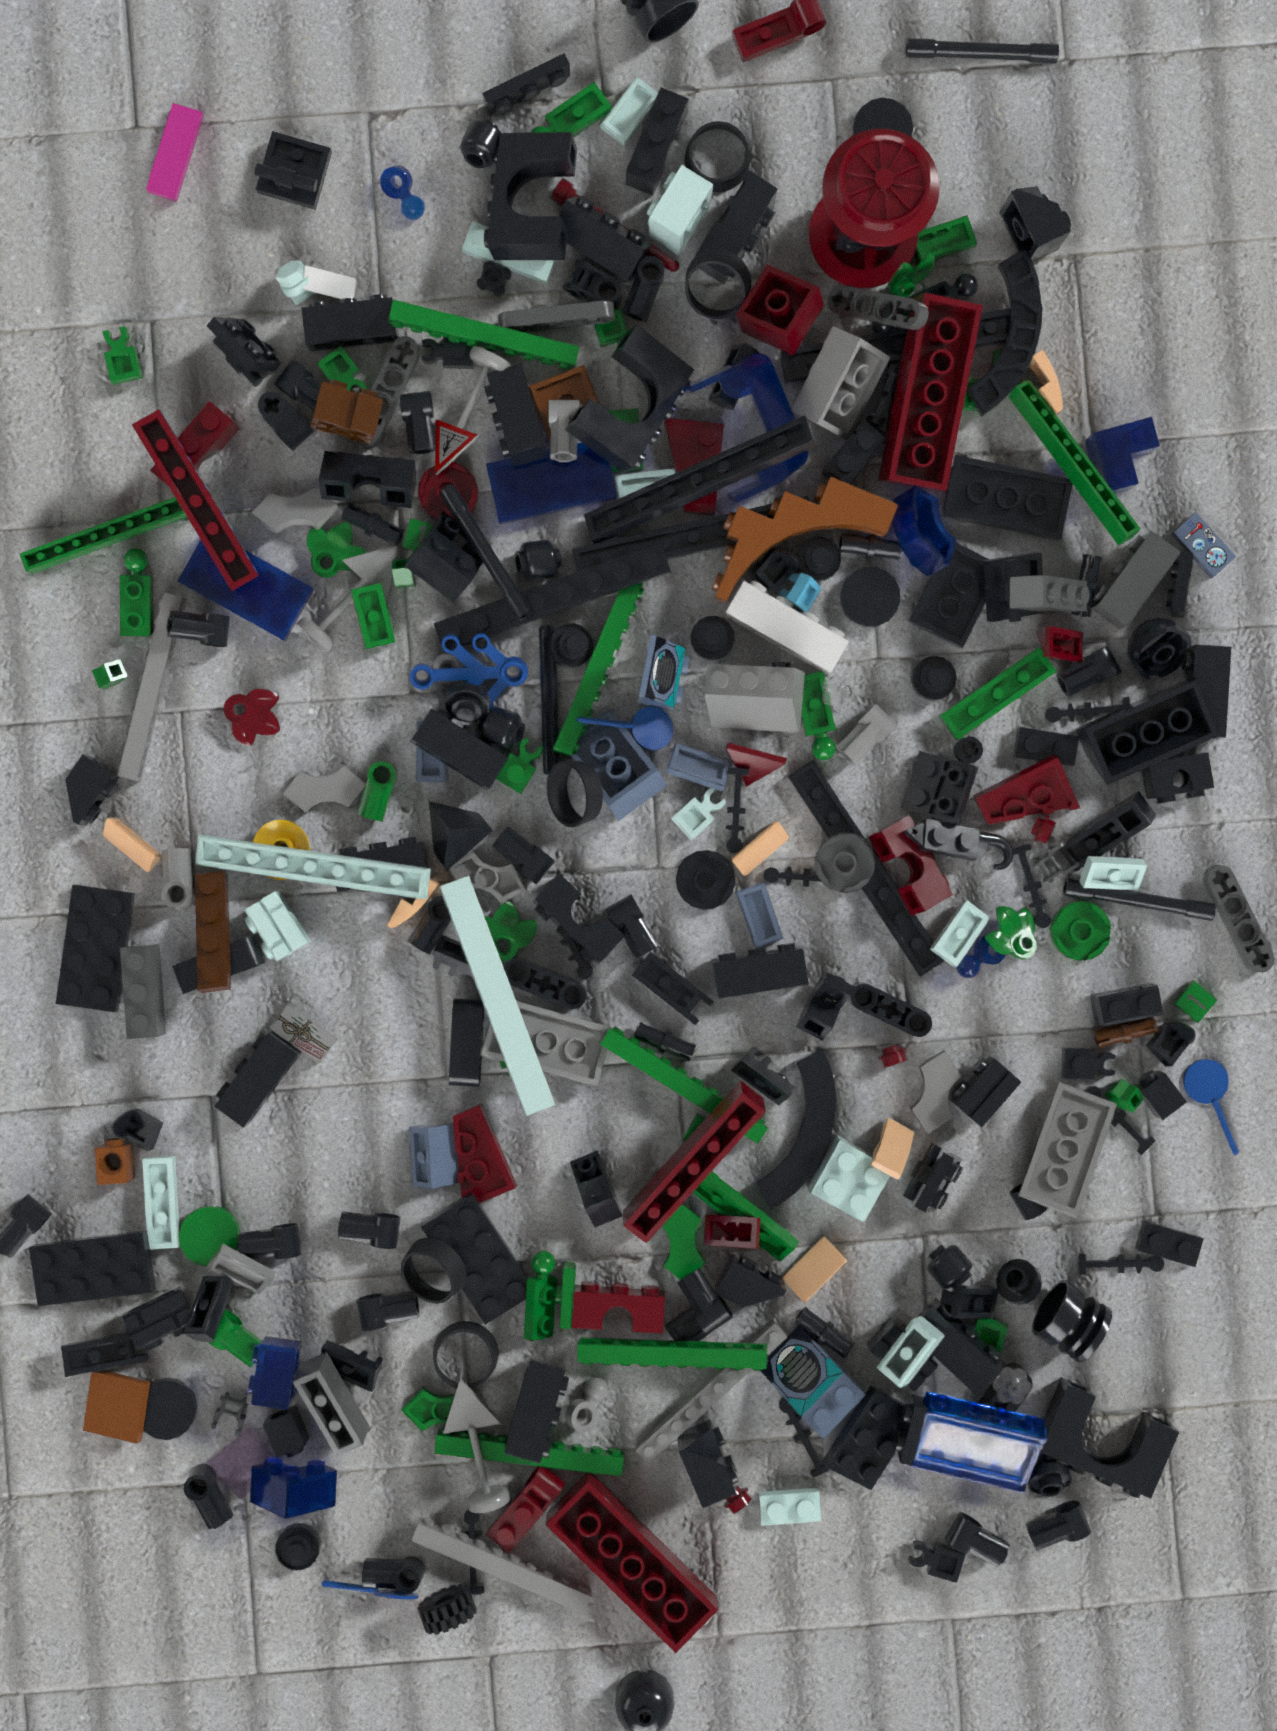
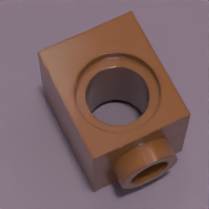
[95,1138,135,1185]

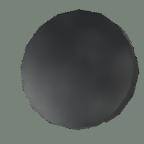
[853,97,913,137]
[840,567,900,628]
[675,850,736,910]
[143,1377,198,1440]

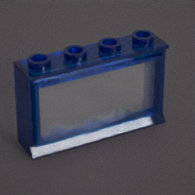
[907,1391,1047,1494]

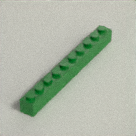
[388,300,579,370]
[1008,379,1141,546]
[19,497,187,574]
[553,583,644,758]
[599,1026,768,1144]
[577,1337,768,1371]
[434,1428,624,1476]

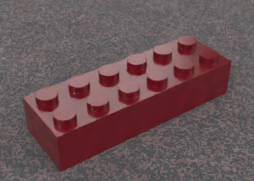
[878,293,983,492]
[545,1472,719,1653]

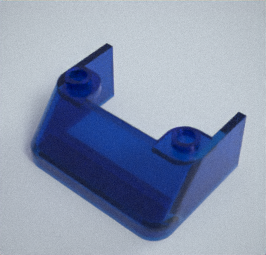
[682,353,808,503]

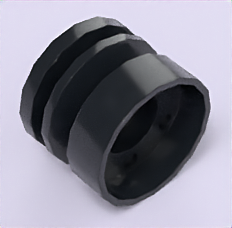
[620,0,699,43]
[1032,1280,1112,1363]

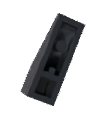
[1181,645,1232,739]
[1060,791,1156,872]

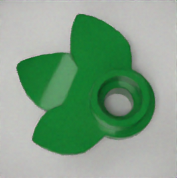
[888,252,935,298]
[306,522,366,578]
[484,901,537,961]
[985,906,1037,960]

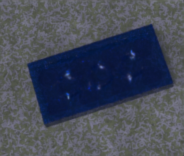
[486,442,617,525]
[178,540,315,642]

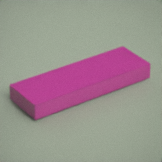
[146,103,204,202]

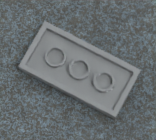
[480,1001,608,1087]
[1018,1082,1117,1219]

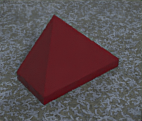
[1036,626,1083,663]
[725,743,787,787]
[703,1215,761,1250]

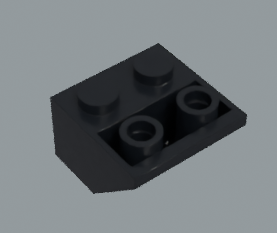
[404,511,483,603]

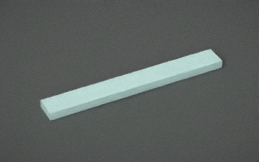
[195,835,431,899]
[439,876,555,1116]

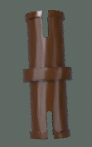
[1093,1017,1158,1049]

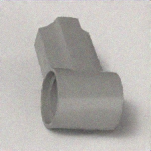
[549,400,580,462]
[836,703,897,765]
[161,848,195,909]

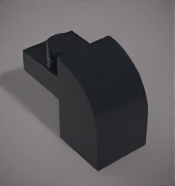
[796,973,855,1041]

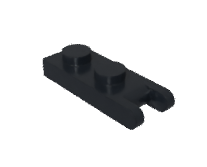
[632,951,714,1025]
[61,1332,149,1377]

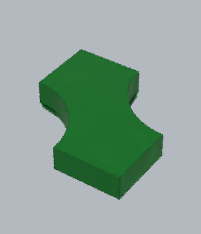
[662,1204,706,1280]
[401,1386,466,1432]

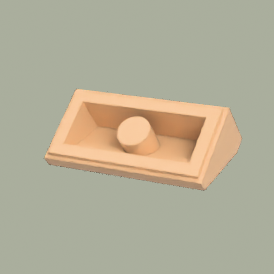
[103,818,162,872]
[731,821,789,876]
[782,1235,847,1303]

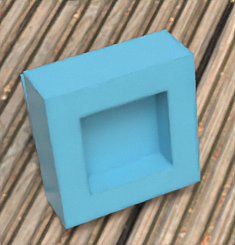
[779,572,822,612]

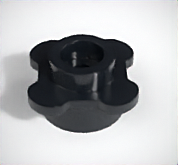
[477,261,511,297]

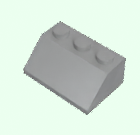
[791,326,890,440]
[705,664,805,733]

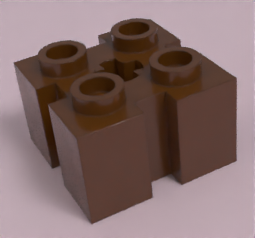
[310,379,383,445]

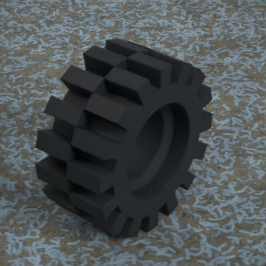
[417,1584,477,1635]

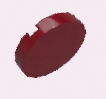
[418,462,478,520]

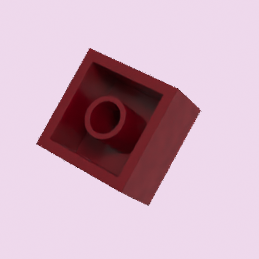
[736,264,824,355]

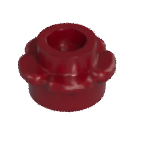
[1031,815,1057,844]
[878,1044,907,1068]
[724,1485,752,1514]

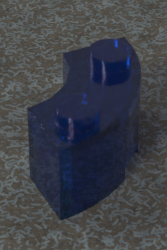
[892,485,956,577]

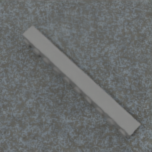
[116,593,186,781]
[636,1319,787,1464]
[411,1517,592,1614]

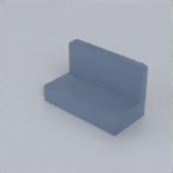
[409,1123,459,1189]

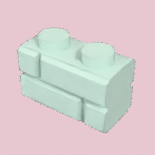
[244,891,311,962]
[877,1316,944,1388]

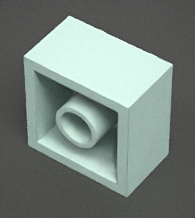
[647,165,713,256]
[808,1135,890,1222]

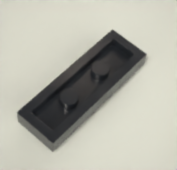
[482,53,570,115]

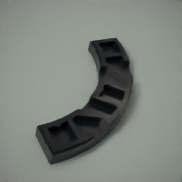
[966,248,1043,417]
[756,1048,836,1210]

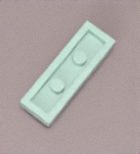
[462,221,556,285]
[142,1155,180,1249]

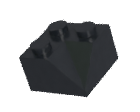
[999,186,1071,262]
[678,1420,739,1509]

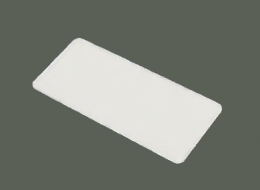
[303,266,356,299]

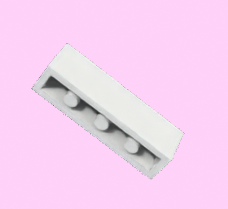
[724,580,849,676]

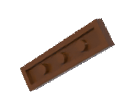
[195,871,231,993]

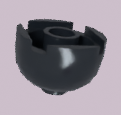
[1127,618,1192,679]
[615,1670,675,1731]

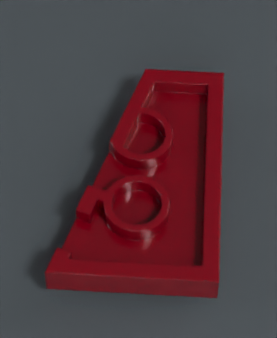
[664,418,724,516]
[973,754,1081,824]
[453,1103,517,1203]

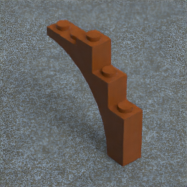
[711,476,898,603]

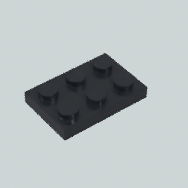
[908,539,989,649]
[822,1385,904,1490]

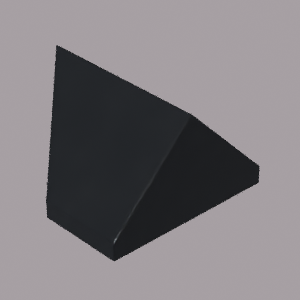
[429,801,493,871]

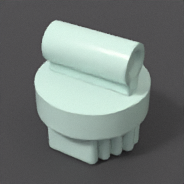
[276,261,315,306]

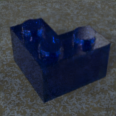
[1085,417,1160,494]
[248,1336,302,1410]
[250,1458,337,1519]

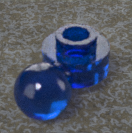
[380,165,425,220]
[956,935,1006,978]

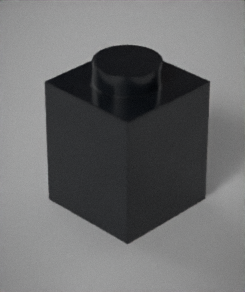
[1136,1070,1187,1120]
[263,1404,310,1458]

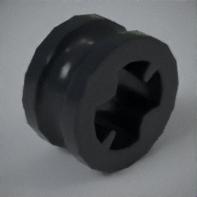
[954,736,983,764]

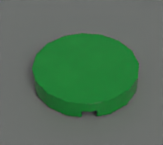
[1050,901,1111,961]
[179,1206,240,1267]

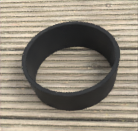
[685,121,750,192]
[685,249,751,319]
[547,761,603,827]
[401,1238,467,1304]
[433,1321,499,1389]

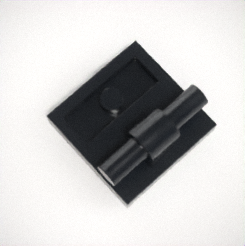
[255,131,332,210]
[207,317,282,387]
[983,552,1045,622]
[901,751,978,826]
[903,1142,963,1213]

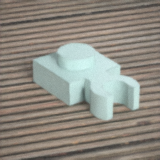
[671,788,726,841]

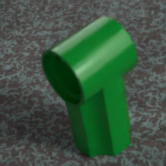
[357,761,398,822]
[209,1309,268,1368]

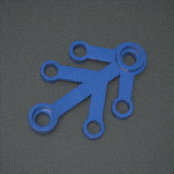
[410,632,528,709]

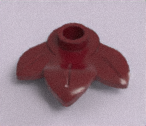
[223,689,280,746]

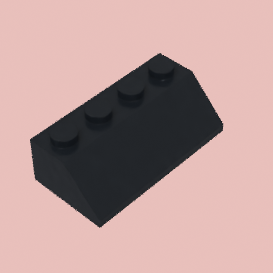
[1075,680,1219,785]

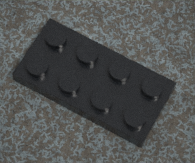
[941,455,1073,541]
[55,884,135,1012]
[421,1192,529,1325]
[29,1230,156,1306]

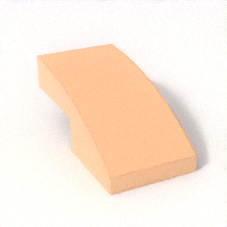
[1029,349,1063,415]
[387,878,440,928]
[871,1117,914,1180]

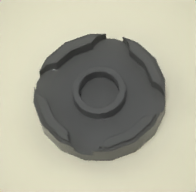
[815,832,875,893]

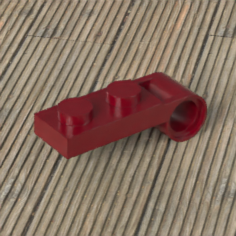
[732,0,827,63]
[486,1466,565,1553]

